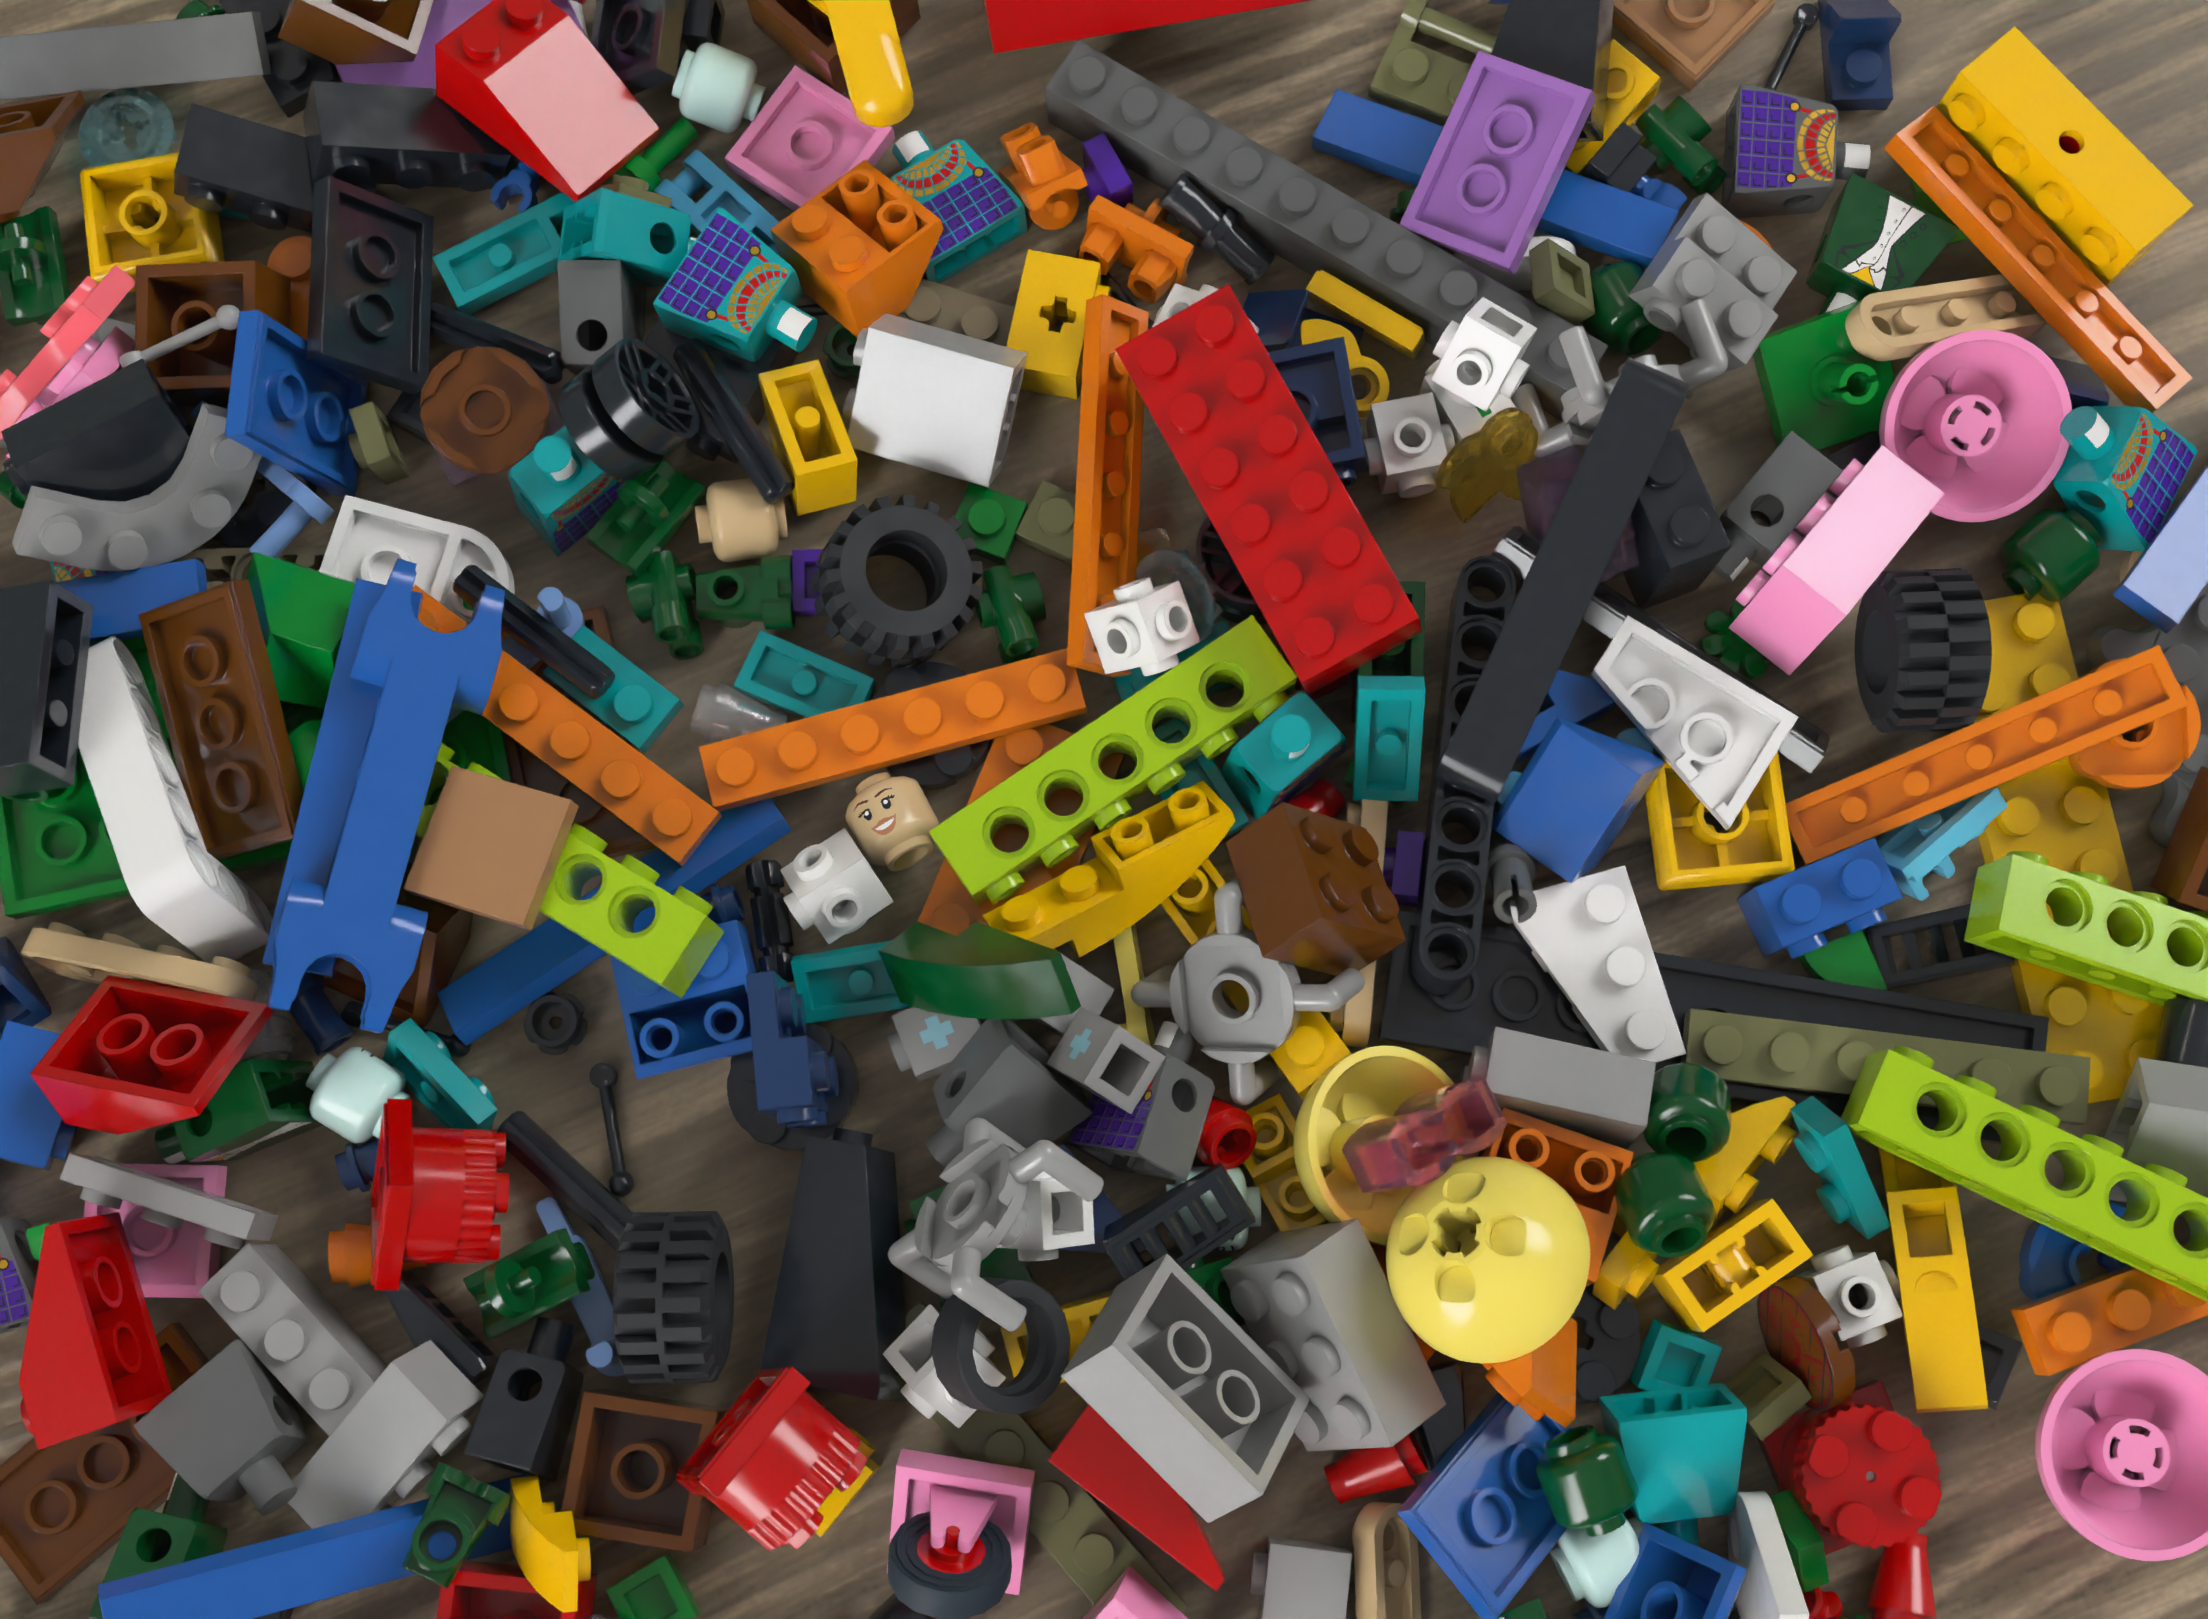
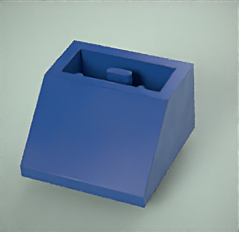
[610,920,759,1080]

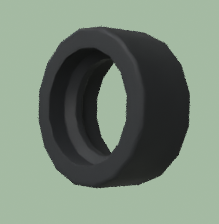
[931,1277,1071,1414]

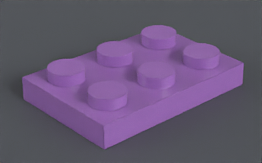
[1399,50,1597,275]

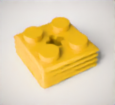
[80,152,225,293]
[1645,751,1795,891]

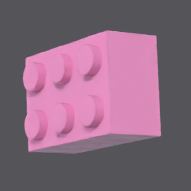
[1728,445,1945,676]

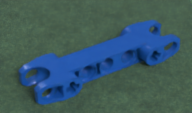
[267,558,505,1033]

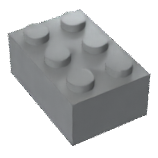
[1220,1218,1447,1452]
[1061,1254,1310,1523]

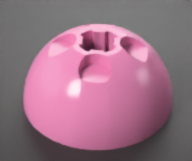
[1879,330,2072,522]
[2035,1349,2208,1561]

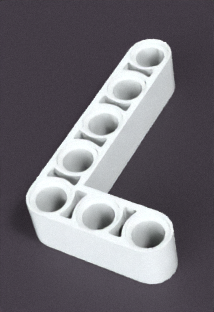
[78,636,273,963]

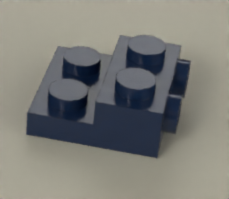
[1268,337,1369,488]
[746,971,839,1129]

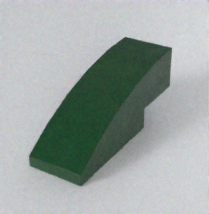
[878,922,1081,1020]

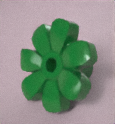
[1700,601,1770,680]

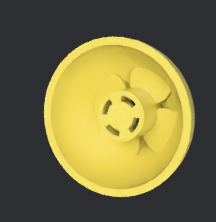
[1293,1046,1473,1246]
[1386,1157,1590,1364]

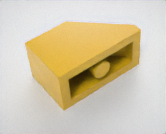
[758,359,858,516]

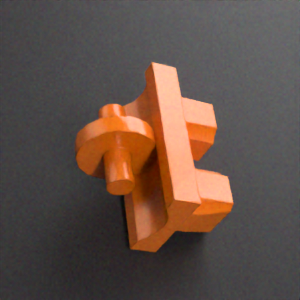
[998,122,1088,230]
[1079,195,1194,304]

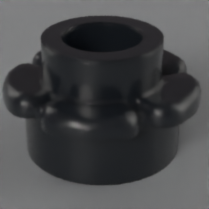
[524,992,588,1055]

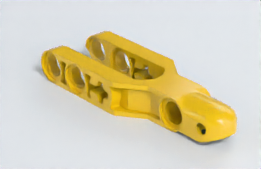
[808,0,914,127]

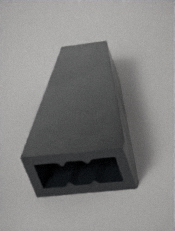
[1491,0,1614,142]
[760,1127,907,1402]

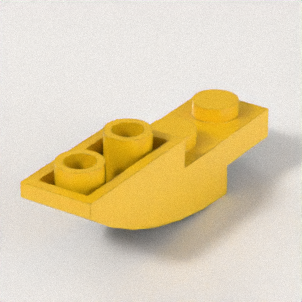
[982,780,1236,958]
[1161,858,1352,1099]
[1592,1096,1796,1310]
[1878,1147,1988,1413]

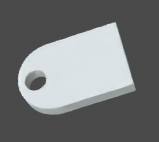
[319,495,515,624]
[1727,1491,1809,1619]

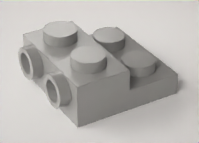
[1628,192,1797,372]

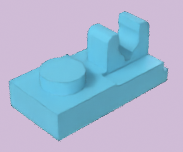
[1877,787,2008,901]

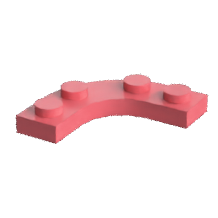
[0,265,136,440]

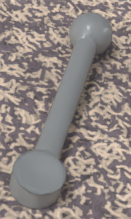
[119,305,239,368]

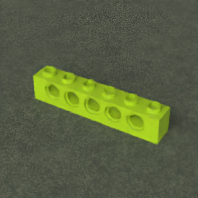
[929,615,1297,905]
[415,742,725,999]
[1964,851,2208,1007]
[1841,1045,2208,1302]

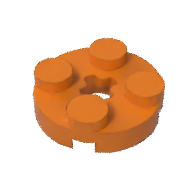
[2068,658,2201,790]

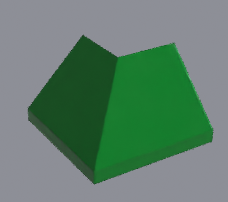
[246,552,355,709]

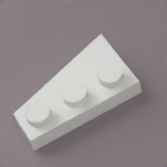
[1591,616,1798,830]
[1510,865,1687,1063]

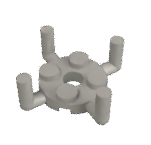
[1511,299,1728,458]
[1131,878,1364,1105]
[888,1117,1104,1331]

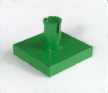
[1753,299,1895,451]

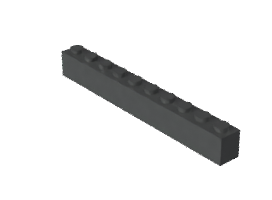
[1045,40,1609,421]

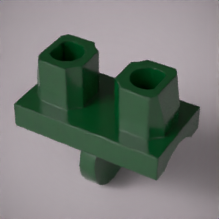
[0,206,70,327]
[585,459,707,577]
[463,1228,595,1340]

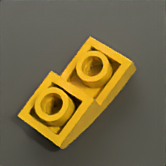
[1242,1093,1330,1232]
[510,1476,591,1613]

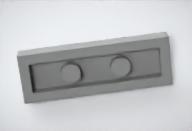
[60,1153,279,1249]

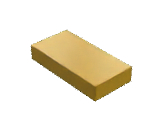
[1306,269,1425,360]

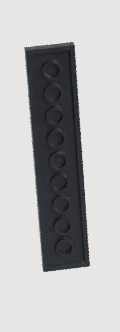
[1378,910,2049,1145]

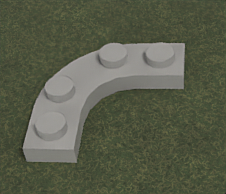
[12,403,262,571]

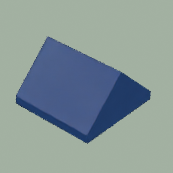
[1492,717,1665,883]

